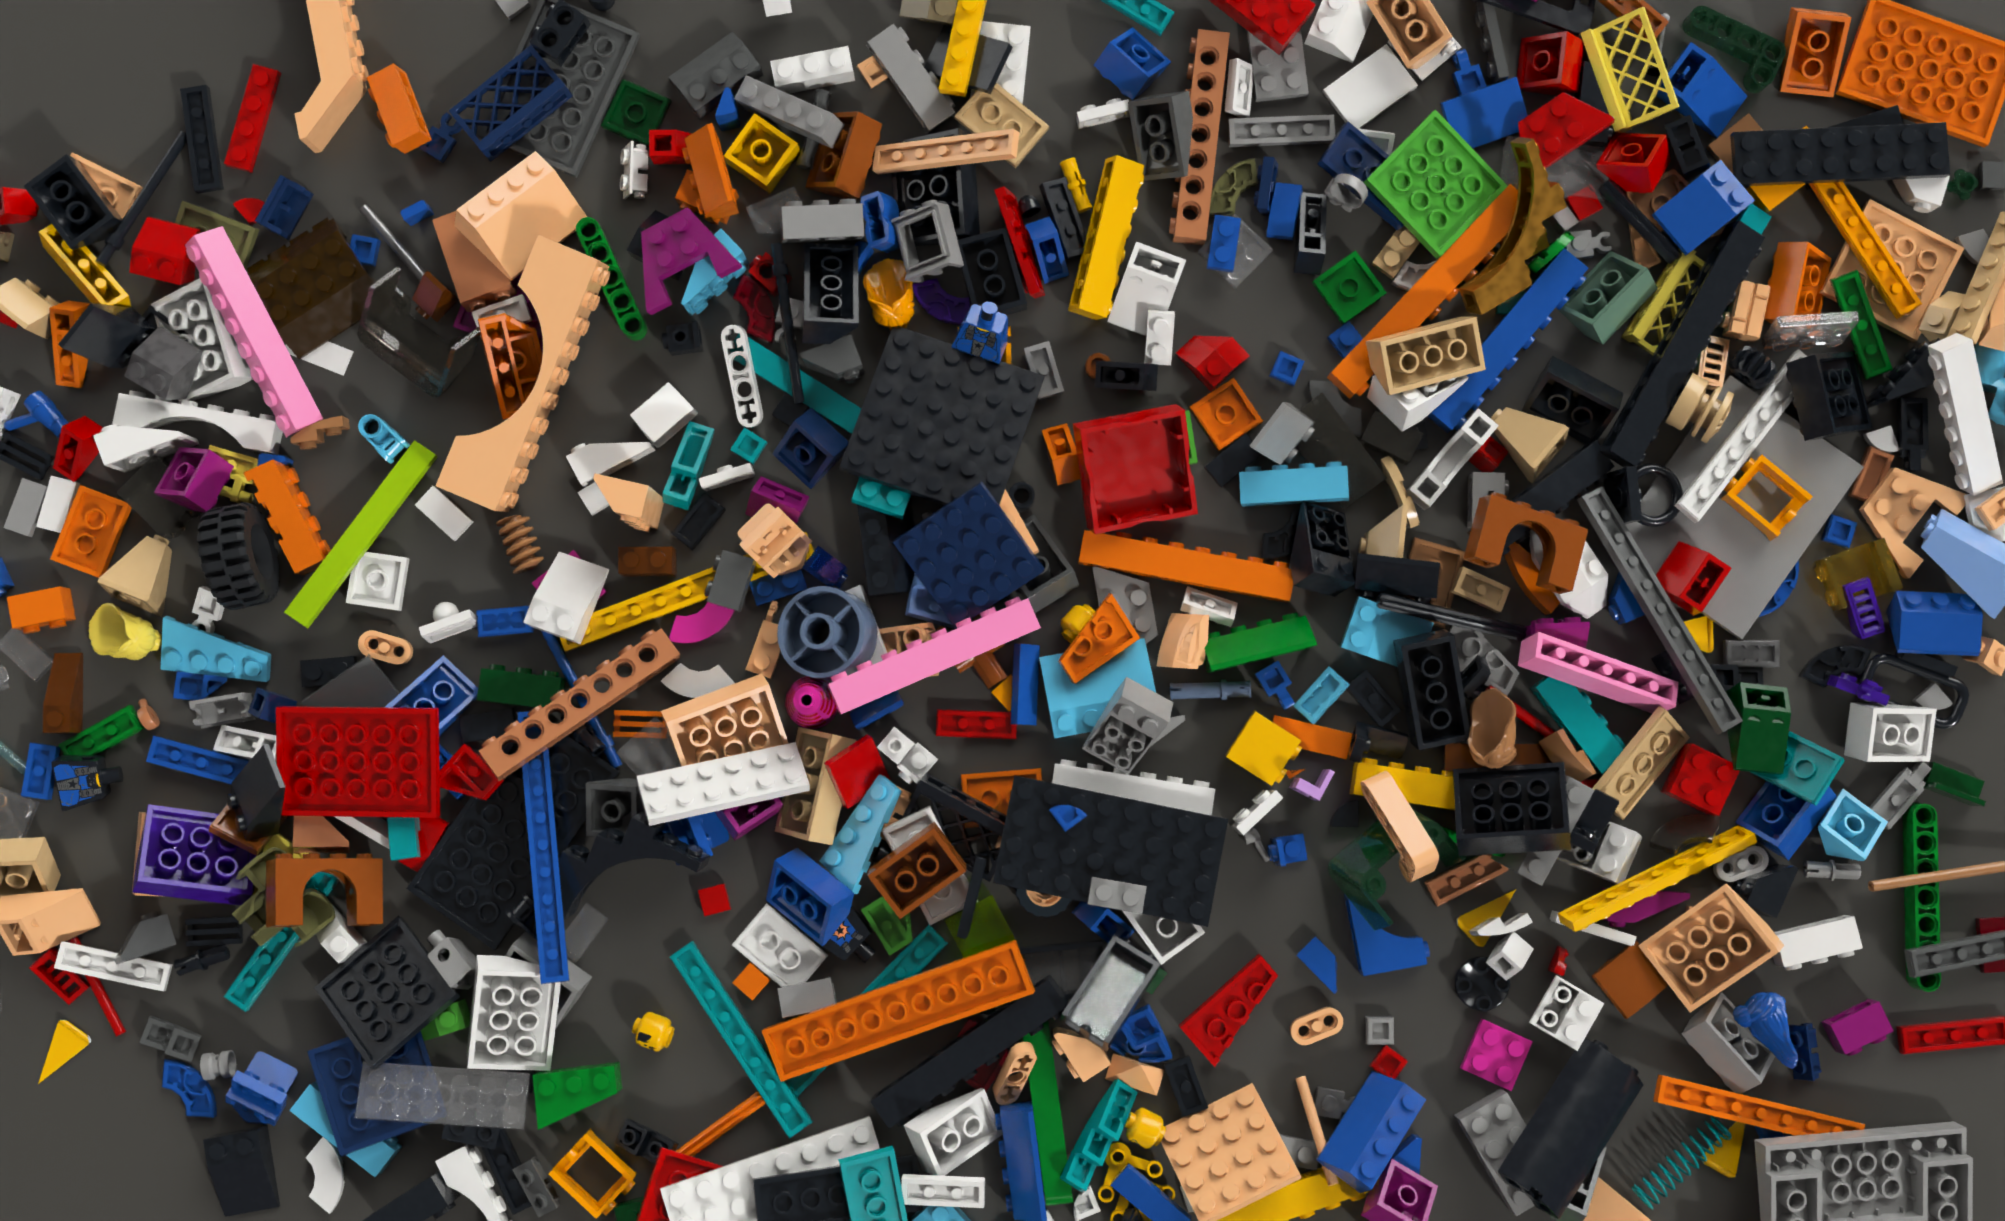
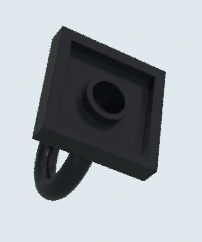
[1604,463,1683,527]

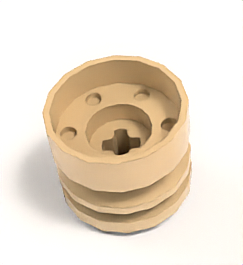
[1665,373,1735,443]

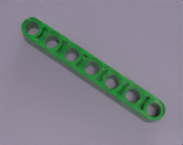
[1902,803,1941,992]
[1023,1020,1073,1206]

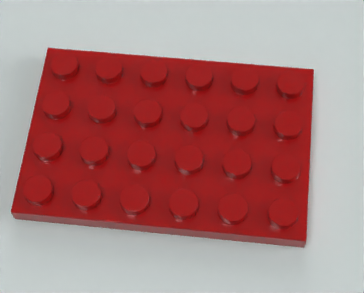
[276,706,440,818]

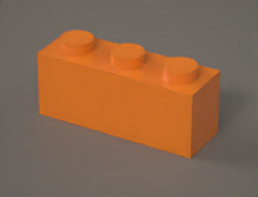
[366,63,432,154]

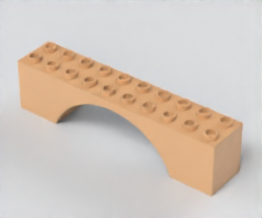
[436,235,610,512]

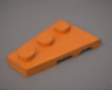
[1058,593,1140,684]

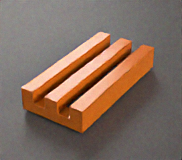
[613,710,668,738]

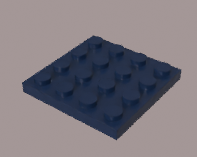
[893,481,1045,629]
[307,1031,447,1157]

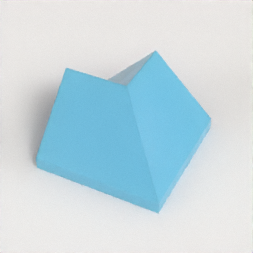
[1817,789,1888,861]

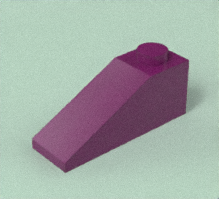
[1601,887,1690,927]

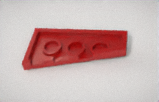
[994,186,1045,299]
[1178,954,1278,1067]

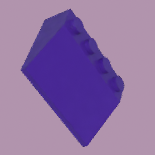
[132,804,256,906]

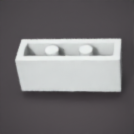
[770,46,855,94]
[1773,915,1863,970]

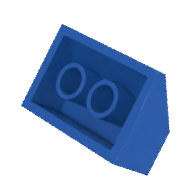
[1886,591,1983,656]
[1735,781,1837,861]
[766,848,854,946]

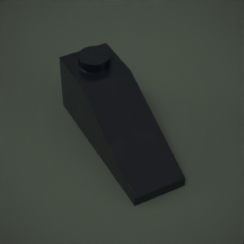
[1575,61,1613,150]
[1294,192,1327,275]

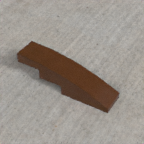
[1444,743,1550,771]

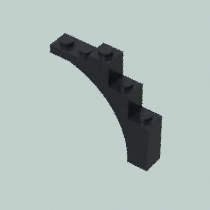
[559,811,710,920]

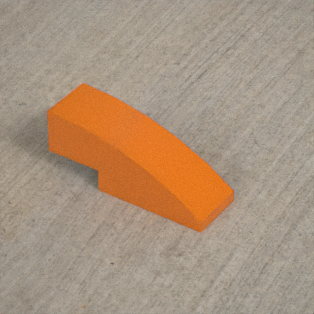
[1505,542,1560,615]

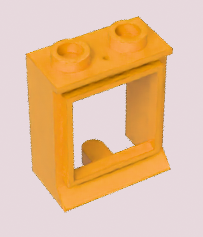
[1721,455,1813,541]
[549,1128,637,1219]

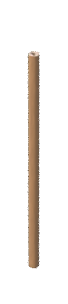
[1868,861,2005,892]

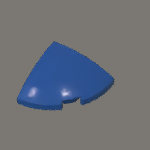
[1110,1004,1173,1063]

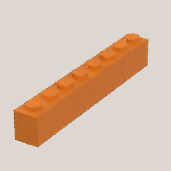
[1078,530,1293,603]

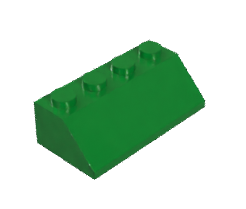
[1204,612,1317,673]

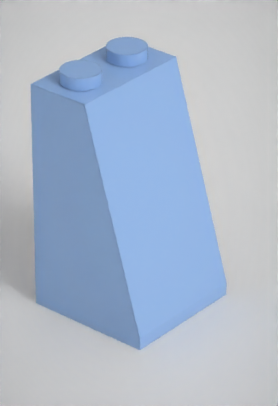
[1921,509,2005,619]

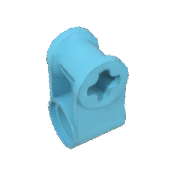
[358,414,410,464]

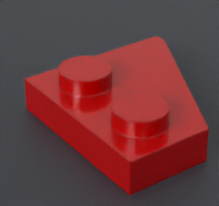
[440,744,504,800]

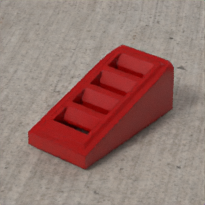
[29,947,90,1005]

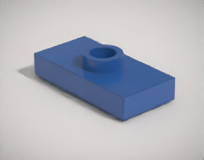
[476,605,533,637]

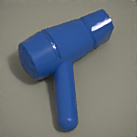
[4,391,68,438]

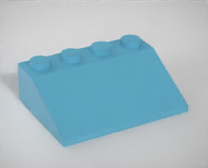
[1039,638,1156,738]

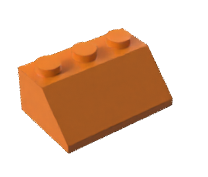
[682,123,739,222]
[1764,242,1832,335]

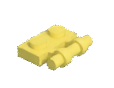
[209,445,258,503]

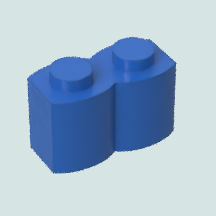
[860,191,900,253]

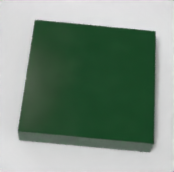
[601,79,672,148]

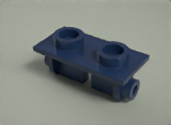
[1788,1023,1822,1081]

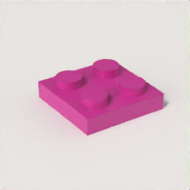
[1460,1018,1533,1092]

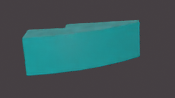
[662,421,714,510]

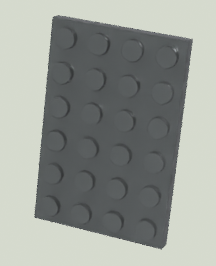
[479,0,641,178]

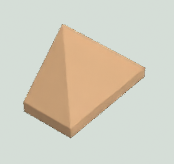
[1105,1053,1165,1096]

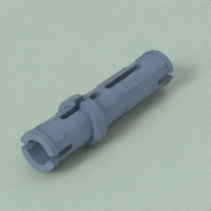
[1170,679,1251,701]

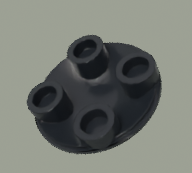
[1455,957,1511,1012]

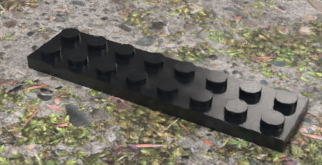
[1730,122,1950,186]

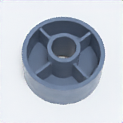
[777,586,878,681]

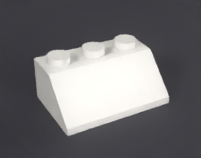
[1304,0,1373,63]

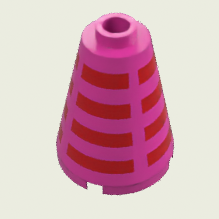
[785,676,838,729]

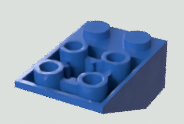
[1656,42,1747,139]

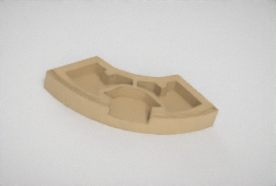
[1381,456,1420,528]

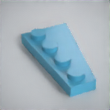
[161,616,271,682]

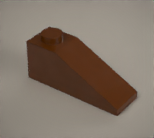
[43,653,83,733]

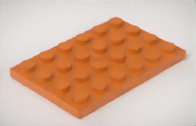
[1835,0,2005,148]

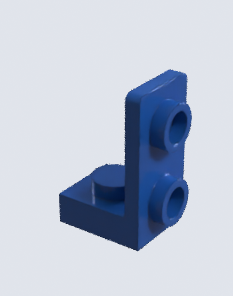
[1267,833,1308,867]

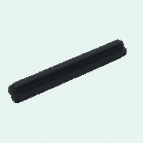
[1598,180,1681,264]

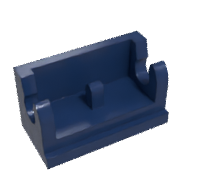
[255,175,314,240]

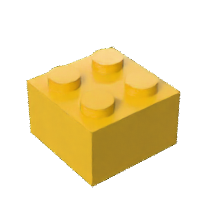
[724,113,800,194]

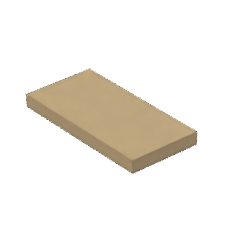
[1592,706,1690,820]

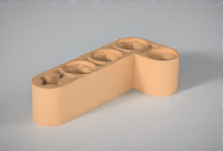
[1360,771,1439,883]

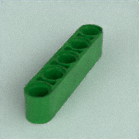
[576,217,647,341]

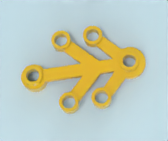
[1098,1142,1175,1221]

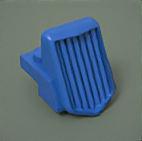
[663,812,730,865]
[225,1051,298,1126]

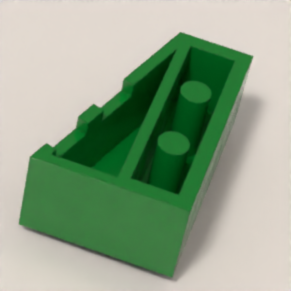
[533,1062,622,1130]

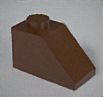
[412,270,459,322]

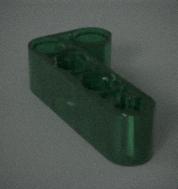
[1682,6,1786,94]

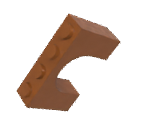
[1463,492,1588,594]
[266,853,383,928]

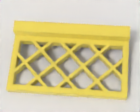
[1580,7,1680,133]
[1621,249,1705,355]

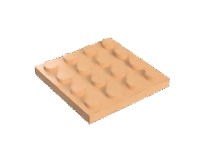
[1819,199,1965,342]
[1161,1083,1302,1221]

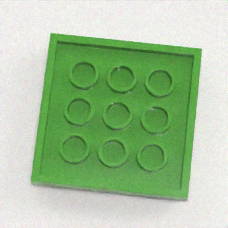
[1363,109,1507,259]

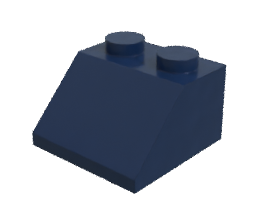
[772,408,849,489]

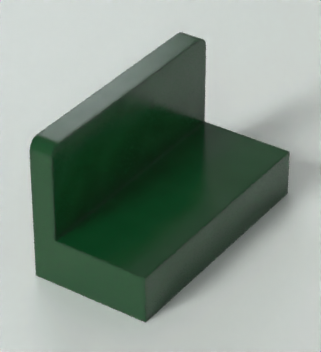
[1923,762,1986,807]

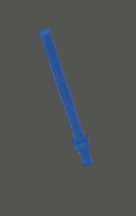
[540,630,623,768]

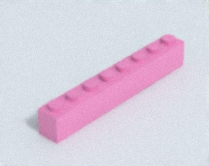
[185,226,323,438]
[827,596,1041,715]

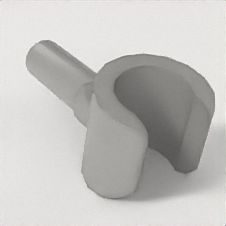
[1243,827,1269,862]

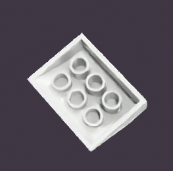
[151,278,253,404]
[466,955,561,1071]

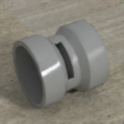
[200,1050,237,1081]

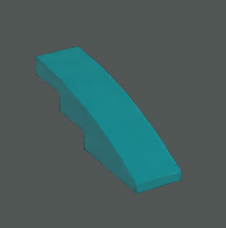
[387,817,421,861]
[1060,1079,1138,1192]

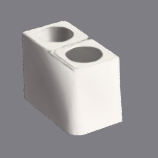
[630,382,698,448]

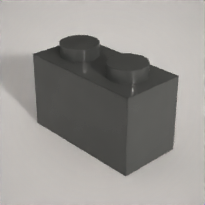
[705,550,756,612]

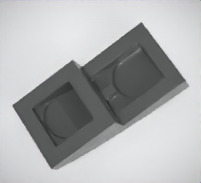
[139,1016,201,1062]

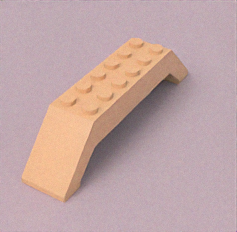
[294,0,369,153]

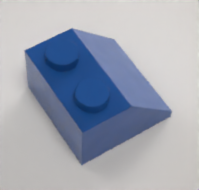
[1094,27,1171,100]

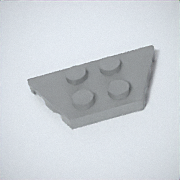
[1092,567,1158,644]

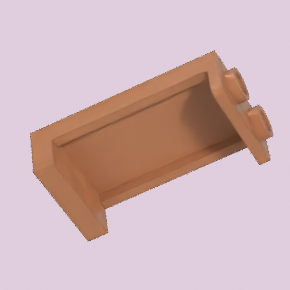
[432,211,517,312]

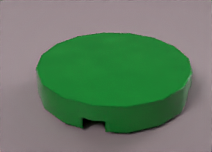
[1528,231,1575,274]

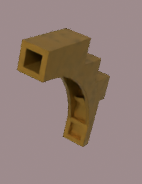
[1459,137,1567,315]

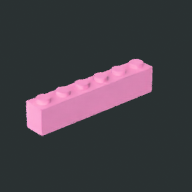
[1518,632,1679,714]

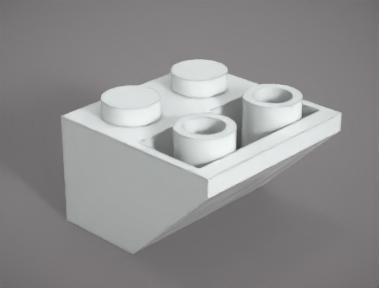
[1529,975,1604,1051]

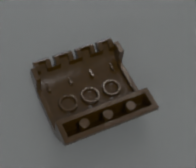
[247,217,389,359]

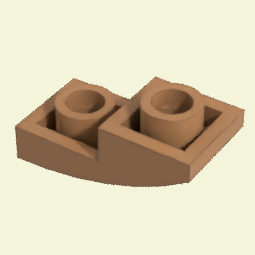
[290,416,350,450]
[1539,729,1596,782]

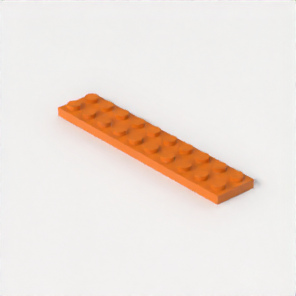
[762,940,1035,1082]

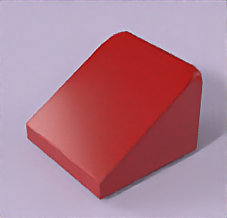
[1468,436,1508,472]

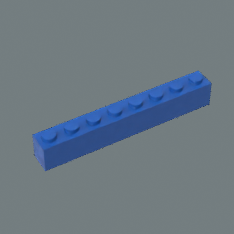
[1427,248,1588,433]

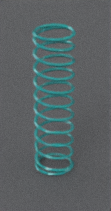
[1632,1115,1732,1210]

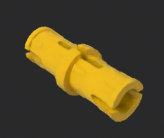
[1059,157,1092,213]

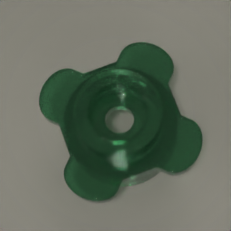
[1946,169,1978,201]

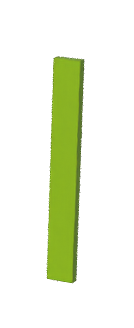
[284,440,438,629]

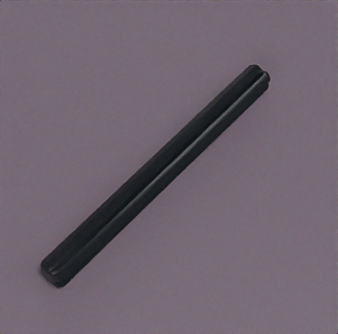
[1376,593,1527,641]

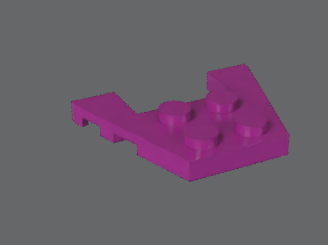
[641,207,742,315]

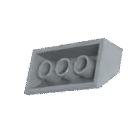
[1490,775,1594,886]

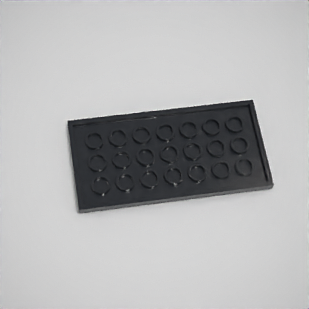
[406,735,621,950]
[993,776,1228,927]

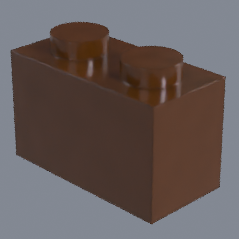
[618,547,677,577]

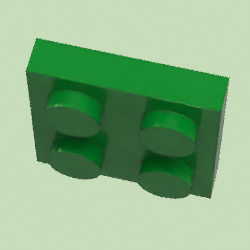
[1312,250,1387,325]

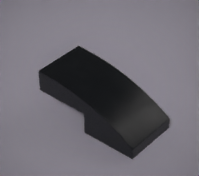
[1710,664,1764,692]

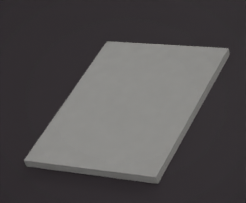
[1626,375,1864,640]

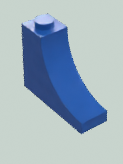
[1344,892,1430,976]

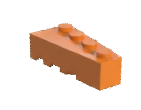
[244,459,331,575]

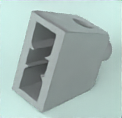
[427,929,477,990]

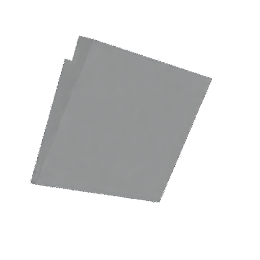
[1754,1121,1973,1221]

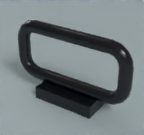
[1859,650,1969,729]

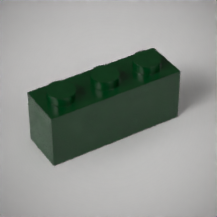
[477,664,566,707]

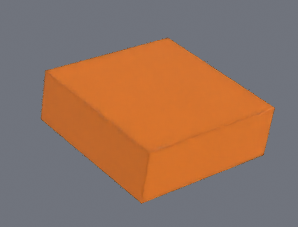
[732,962,771,1001]

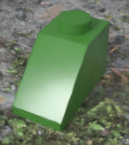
[421,999,470,1041]

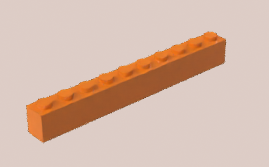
[1327,183,1518,399]

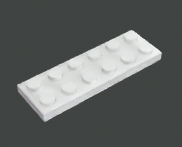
[636,742,810,826]

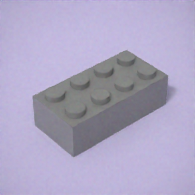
[1454,1088,1535,1216]

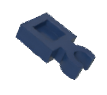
[418,112,462,163]

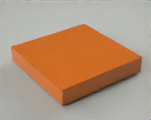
[1189,378,1263,452]

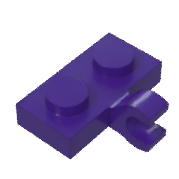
[1827,673,1890,706]

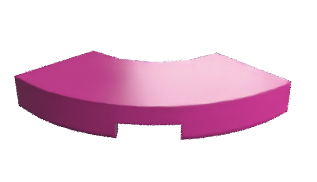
[669,602,734,643]

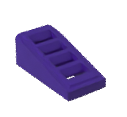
[1842,577,1885,639]

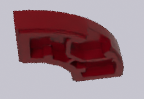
[733,274,776,343]

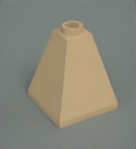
[1491,407,1569,483]
[97,535,172,617]

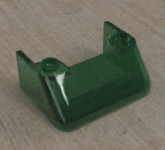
[1328,809,1467,931]

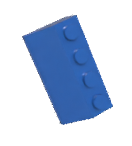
[1316,1071,1426,1193]
[995,1101,1047,1221]

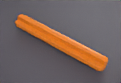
[676,1092,765,1157]

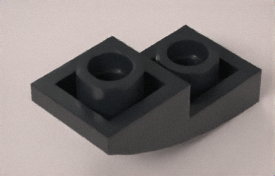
[614,1119,679,1164]

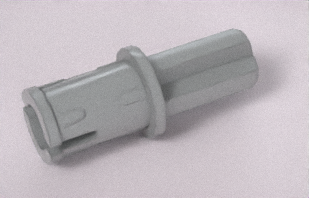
[1803,860,1861,881]

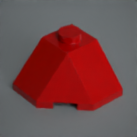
[1175,335,1250,392]

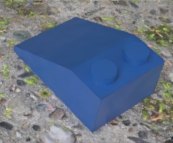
[1652,160,1755,256]
[385,655,478,737]

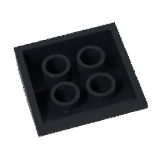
[1786,351,1873,441]

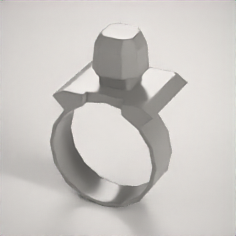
[1324,174,1368,212]

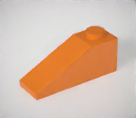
[49,300,90,388]

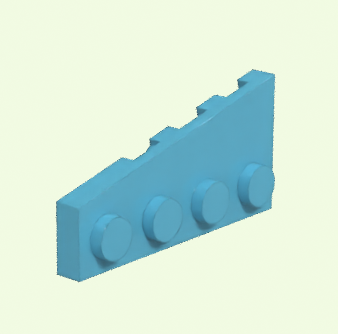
[819,774,902,894]

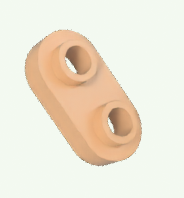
[358,630,413,665]
[1290,1007,1343,1045]

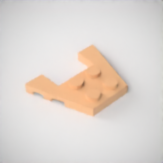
[1859,467,1966,579]

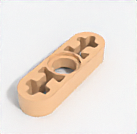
[992,1042,1037,1105]

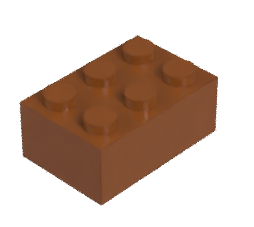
[867,822,966,919]

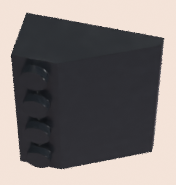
[890,128,980,246]
[1453,762,1571,856]

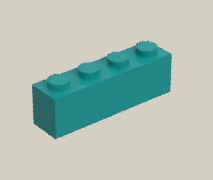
[1530,676,1625,774]

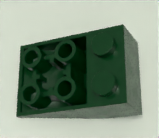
[1726,682,1791,775]

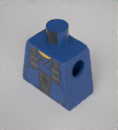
[951,302,1008,364]

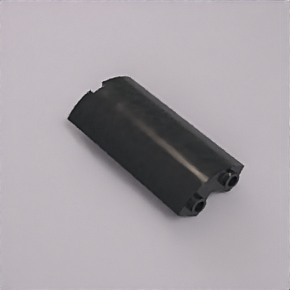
[1498,1038,1644,1219]

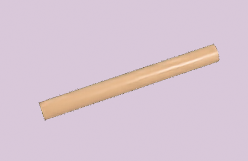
[1295,1076,1338,1186]

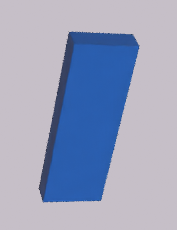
[1011,644,1040,725]
[1110,1163,1192,1221]

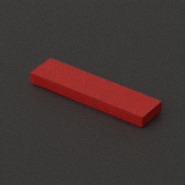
[1896,1016,2005,1054]

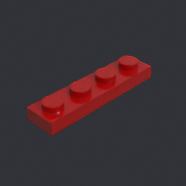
[224,64,281,173]

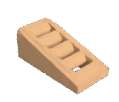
[1694,335,1730,391]

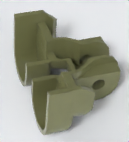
[232,847,335,947]

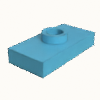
[1293,666,1350,724]

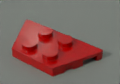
[1518,92,1615,169]

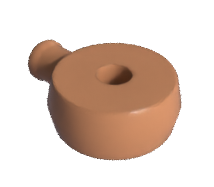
[137,699,160,730]

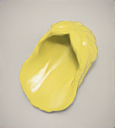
[88,603,162,660]

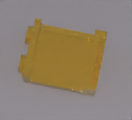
[1815,538,1903,611]

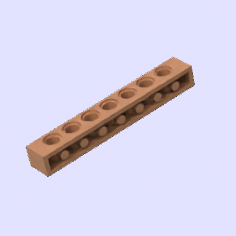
[1169,29,1230,246]
[479,628,680,781]

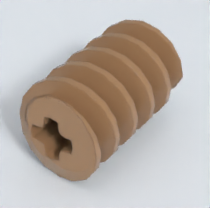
[495,515,544,574]

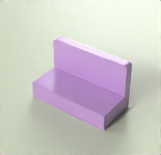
[1289,769,1334,801]

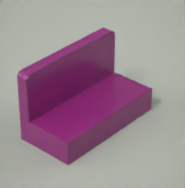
[745,476,809,525]

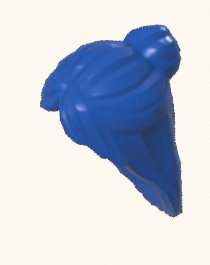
[1733,992,1798,1069]

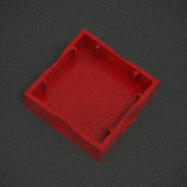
[1073,404,1198,534]

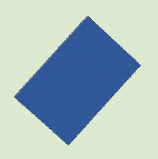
[1440,77,1528,148]

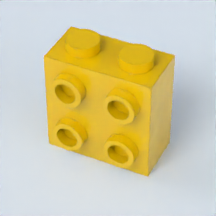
[1225,710,1302,786]

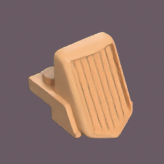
[737,504,812,578]

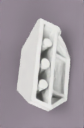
[1528,529,1608,619]

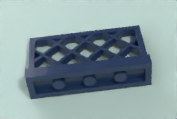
[449,45,573,162]

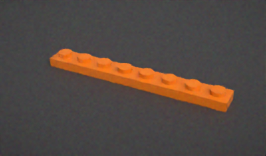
[1653,1074,1865,1136]

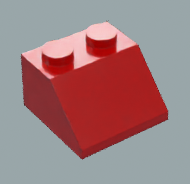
[1517,31,1584,95]
[1596,133,1671,193]
[129,217,200,285]

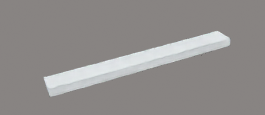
[1674,349,1807,523]

